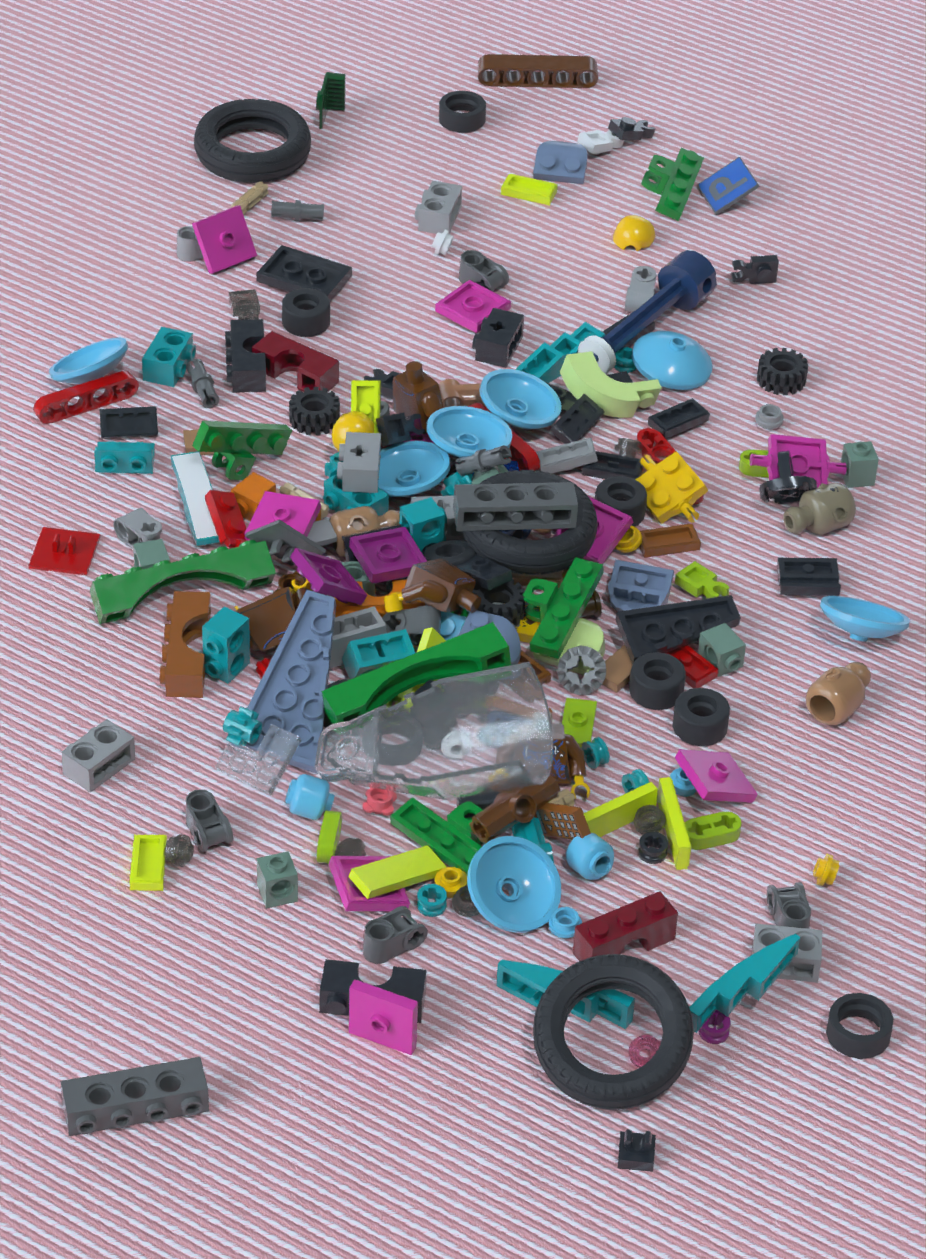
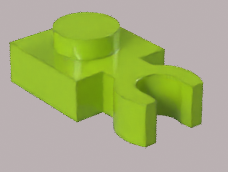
[675,561,729,599]

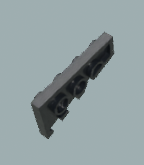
[615,595,741,664]

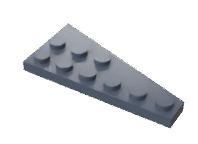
[232,590,336,774]

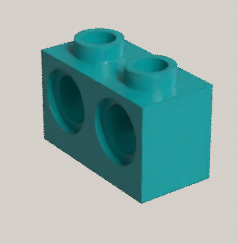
[142,327,196,387]
[323,474,389,516]
[399,497,447,554]
[202,606,250,684]
[342,629,415,679]

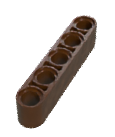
[478,54,598,88]

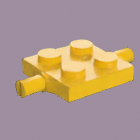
[635,451,708,524]

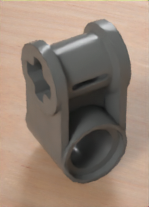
[459,250,509,292]
[382,605,441,646]
[186,789,234,852]
[767,882,811,929]
[363,906,428,964]

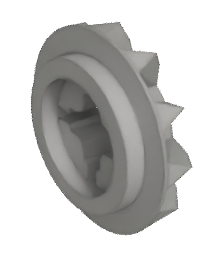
[557,645,606,695]

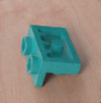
[94,441,155,474]

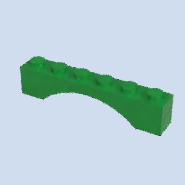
[90,540,276,624]
[321,622,512,737]

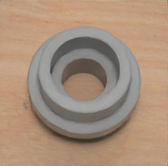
[755,404,784,430]

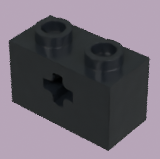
[472,308,524,368]

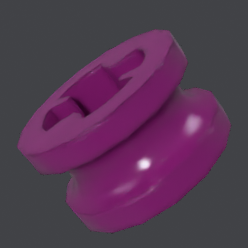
[699,1010,731,1044]

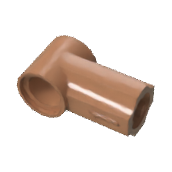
[438,379,487,408]

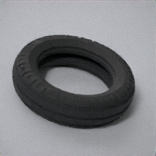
[194,99,311,183]
[463,470,598,575]
[533,954,694,1110]

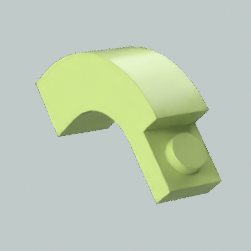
[560,351,662,418]

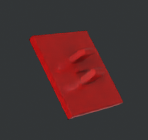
[28,527,100,576]

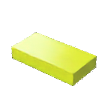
[501,174,558,206]
[130,834,167,891]

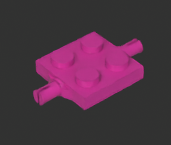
[750,434,847,487]

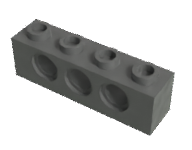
[453,482,578,531]
[60,1057,209,1136]

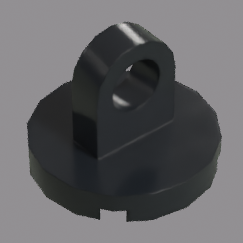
[759,451,817,504]

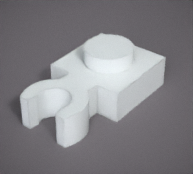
[577,130,624,155]

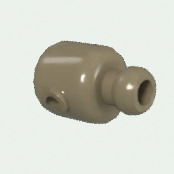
[783,483,856,535]

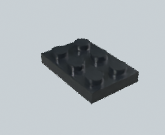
[256,245,352,301]

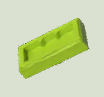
[562,698,597,747]

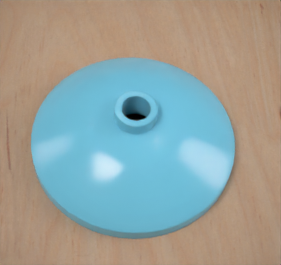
[632,331,713,390]
[49,337,128,384]
[479,369,561,429]
[427,406,512,458]
[378,441,450,497]
[820,596,910,642]
[467,836,561,933]

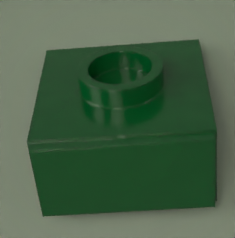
[316,72,346,129]

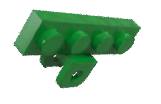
[641,147,704,221]
[192,421,292,480]
[523,557,604,659]
[390,797,484,875]

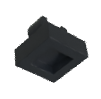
[617,1129,656,1172]

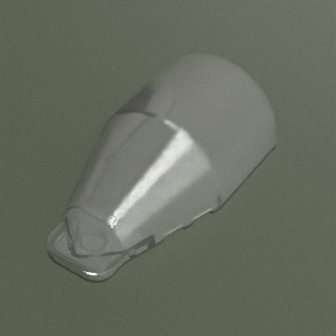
[315,662,553,800]

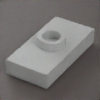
[537,438,598,474]

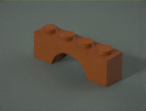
[160,591,211,698]

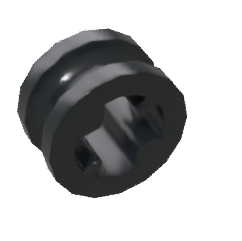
[638,832,668,864]

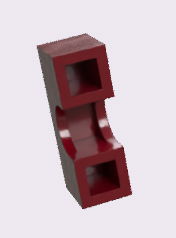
[252,331,339,392]
[573,891,678,961]

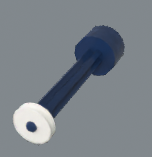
[578,250,717,374]

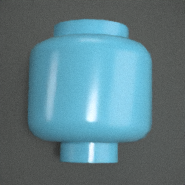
[285,774,335,820]
[566,833,614,880]

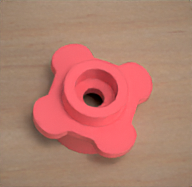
[362,785,397,816]

